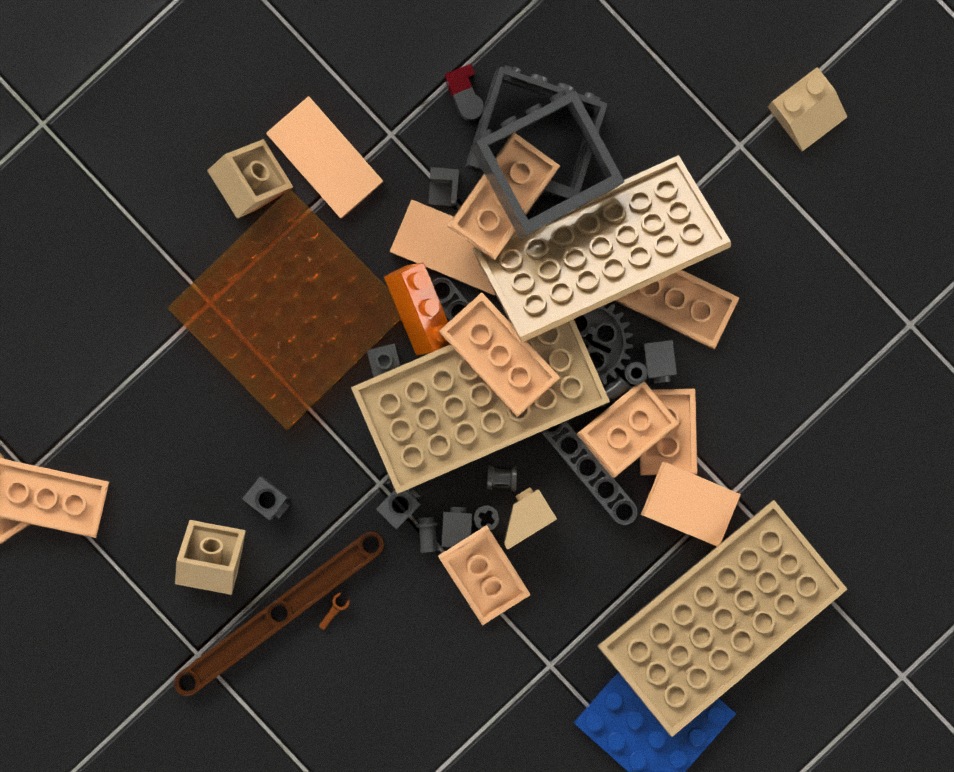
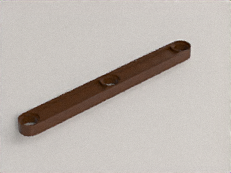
[174,532,384,696]

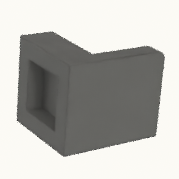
[429,167,459,207]

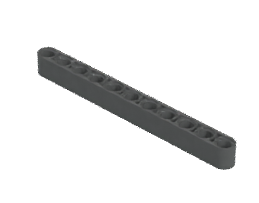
[432,277,637,525]

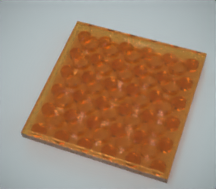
[168,189,401,430]

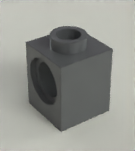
[642,340,677,384]
[367,343,401,378]
[242,476,289,520]
[376,488,421,529]
[441,506,472,547]

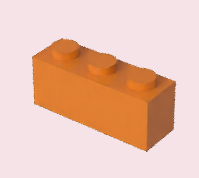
[384,262,450,355]

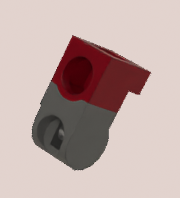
[444,64,484,122]

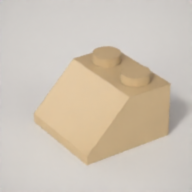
[768,67,847,151]
[207,139,293,218]
[504,487,557,550]
[175,520,246,595]

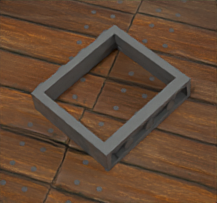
[465,65,608,201]
[470,90,625,239]

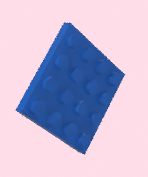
[574,672,736,772]

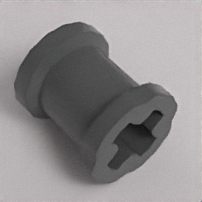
[487,465,517,492]
[474,505,499,530]

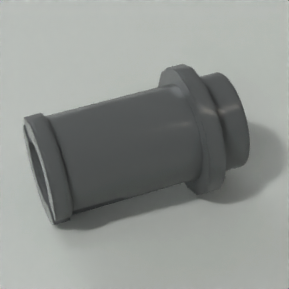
[625,362,648,385]
[599,376,630,410]
[415,516,439,553]

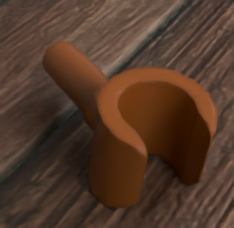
[319,593,350,630]

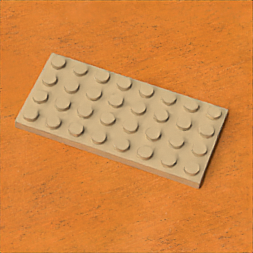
[473,155,731,343]
[351,319,610,494]
[597,500,847,737]

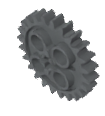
[579,304,633,385]

